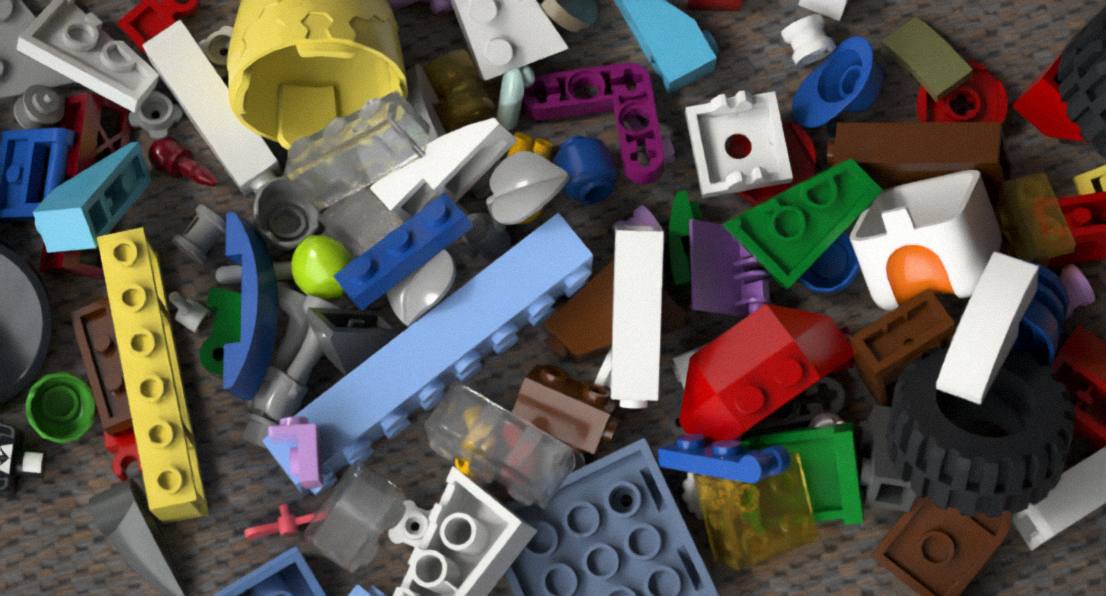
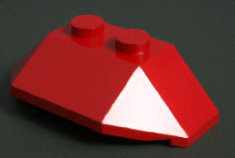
[679,304,854,443]

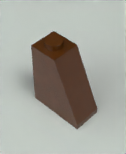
[544,259,688,364]

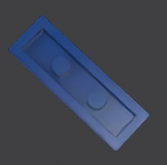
[333,193,473,311]

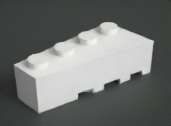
[393,466,537,596]

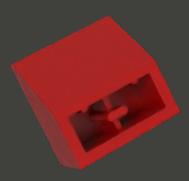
[1050,324,1106,450]

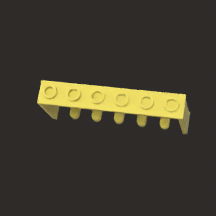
[97,227,209,524]

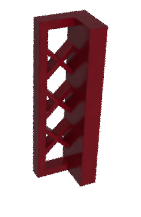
[39,92,131,280]

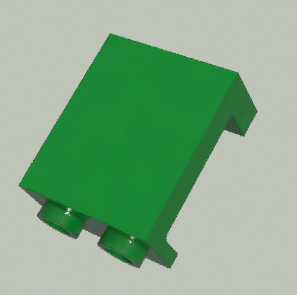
[739,422,865,533]

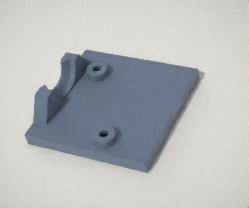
[504,437,721,596]

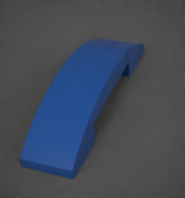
[223,212,279,401]

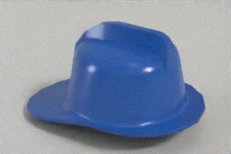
[791,36,888,128]

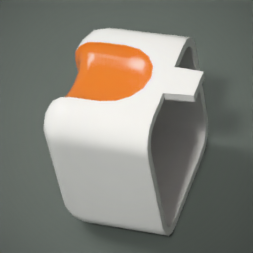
[850,170,1002,312]

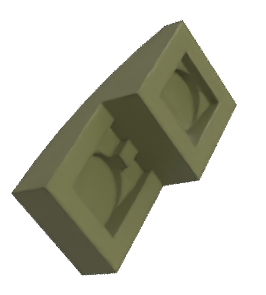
[880,16,973,103]

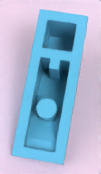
[614,0,719,94]
[33,142,152,252]

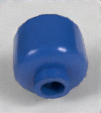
[553,136,619,205]

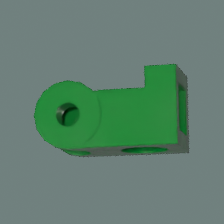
[199,286,241,379]

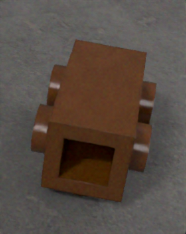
[510,364,622,454]

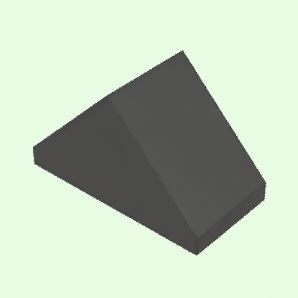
[305,307,402,376]

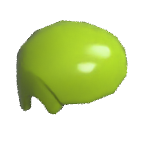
[291,234,353,301]

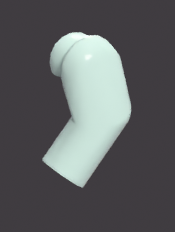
[496,65,535,130]

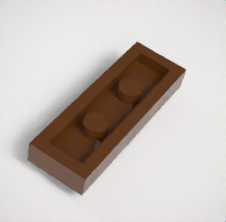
[69,297,133,436]

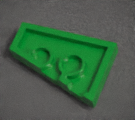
[721,158,883,289]

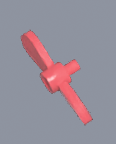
[244,504,331,540]

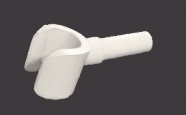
[169,292,211,333]

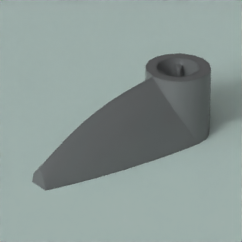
[89,479,188,596]

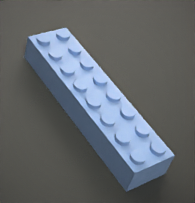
[262,212,593,497]

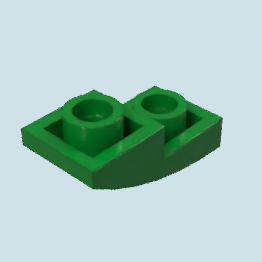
[667,190,703,294]

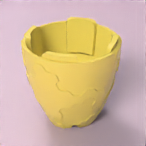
[227,0,408,152]

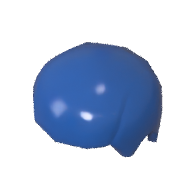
[798,231,861,296]

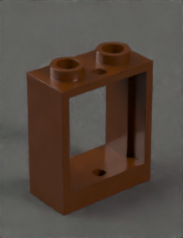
[850,288,956,407]

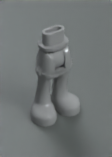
[241,286,342,450]

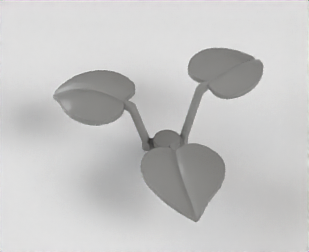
[387,151,571,327]

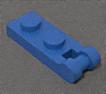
[658,434,791,483]

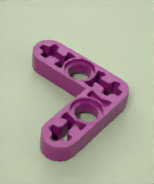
[522,63,664,184]

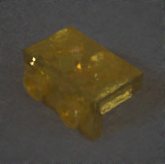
[993,172,1076,268]

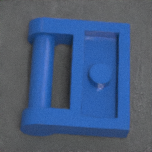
[0,128,76,223]

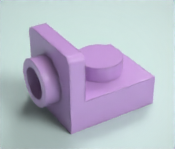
[268,417,323,488]

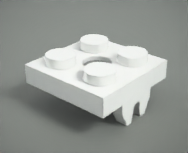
[685,90,793,198]

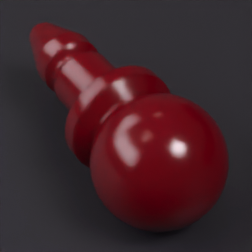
[148,137,218,187]

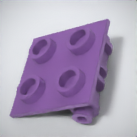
[689,219,771,318]

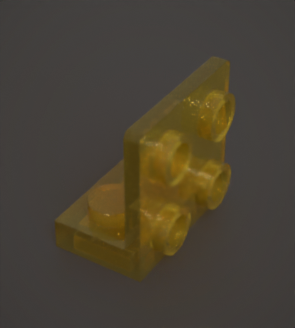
[693,452,819,570]

